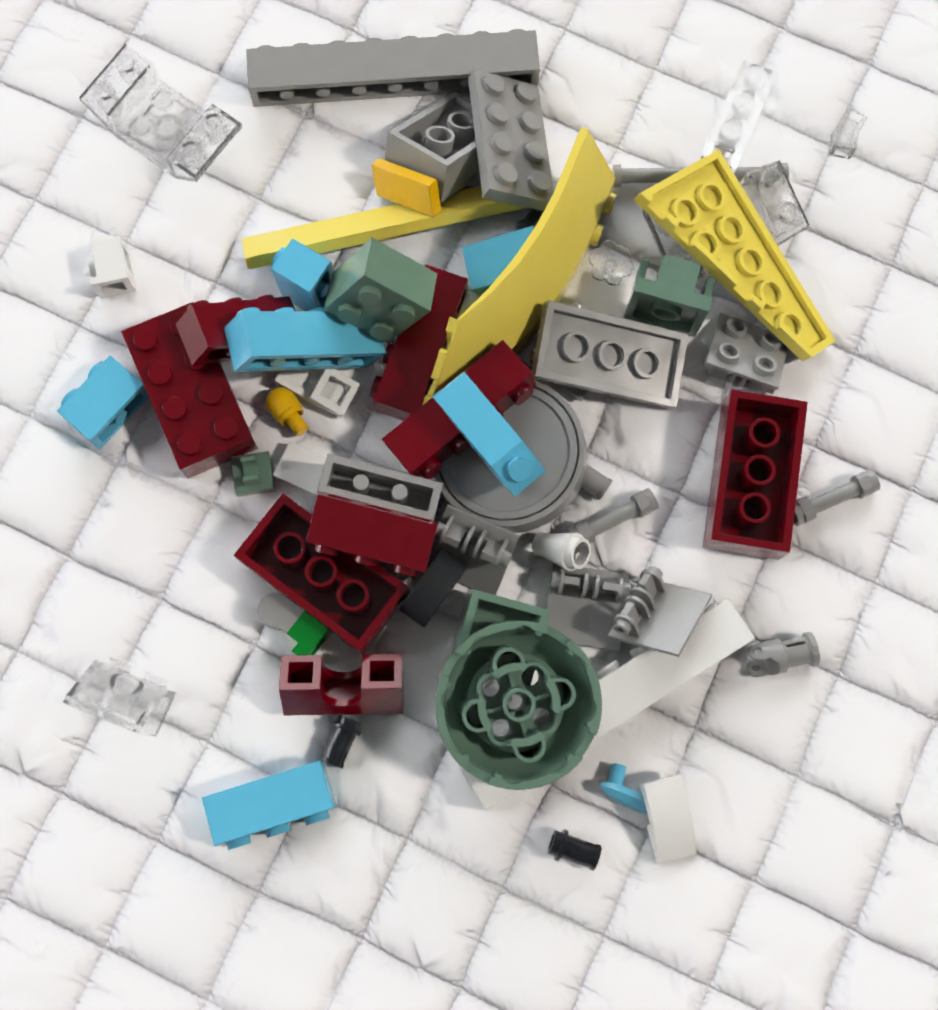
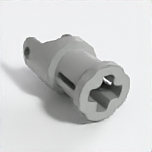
[746,632,820,677]

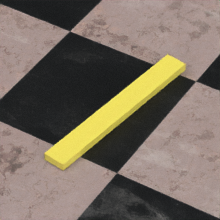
[242,185,527,269]

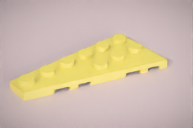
[633,149,836,362]

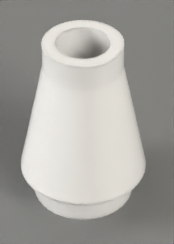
[532,532,591,571]

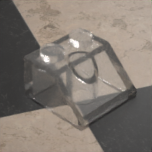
[63,657,176,737]

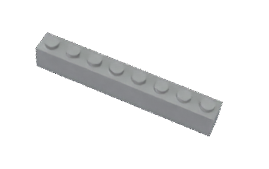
[246,29,540,107]

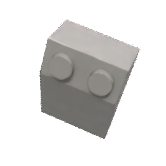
[385,91,479,203]

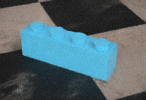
[224,307,386,372]

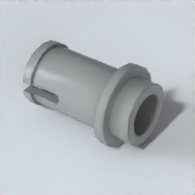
[581,464,613,500]

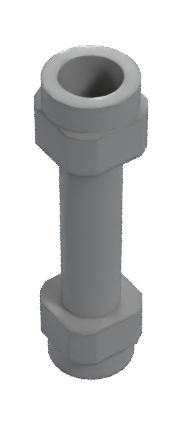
[793,470,880,526]
[567,488,659,544]

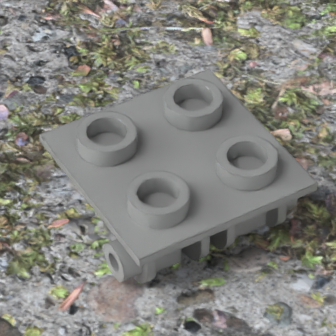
[701,313,788,395]
[426,504,520,595]
[546,563,631,651]
[608,566,713,657]

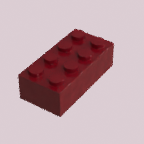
[121,302,258,479]
[702,389,808,560]
[233,493,410,654]

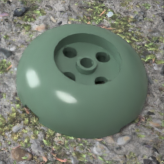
[435,620,602,790]

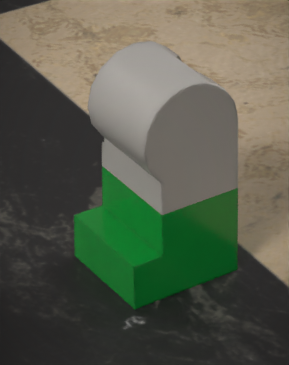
[257,593,332,655]

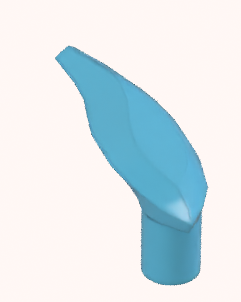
[600,763,647,814]

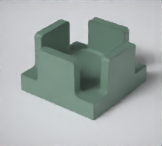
[624,255,716,337]

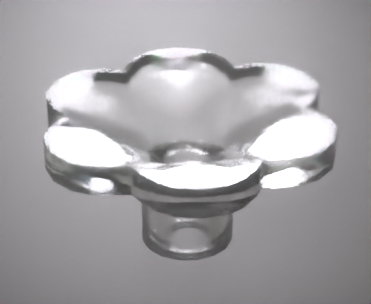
[588,240,634,286]

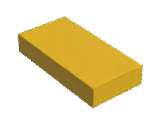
[371,158,441,217]

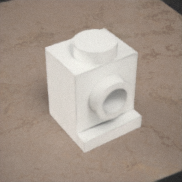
[87,235,136,298]

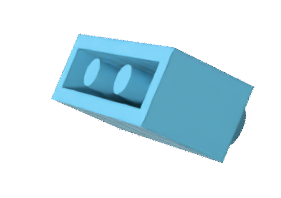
[202,760,337,850]

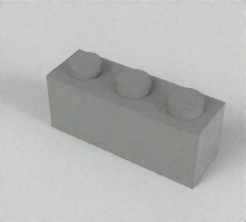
[317,453,443,520]

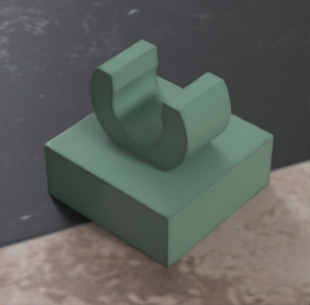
[230,451,275,497]

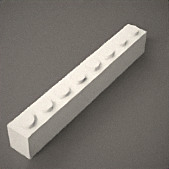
[460,598,755,811]

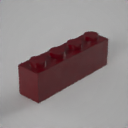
[369,264,468,421]
[382,340,537,479]

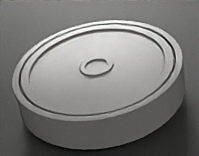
[435,381,587,533]

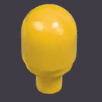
[266,387,309,436]

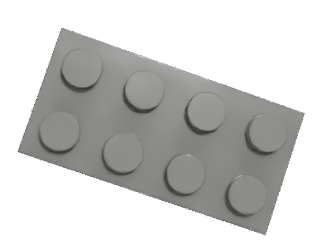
[468,69,554,211]
[531,300,689,409]

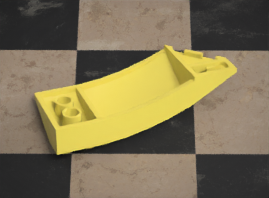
[423,127,617,405]

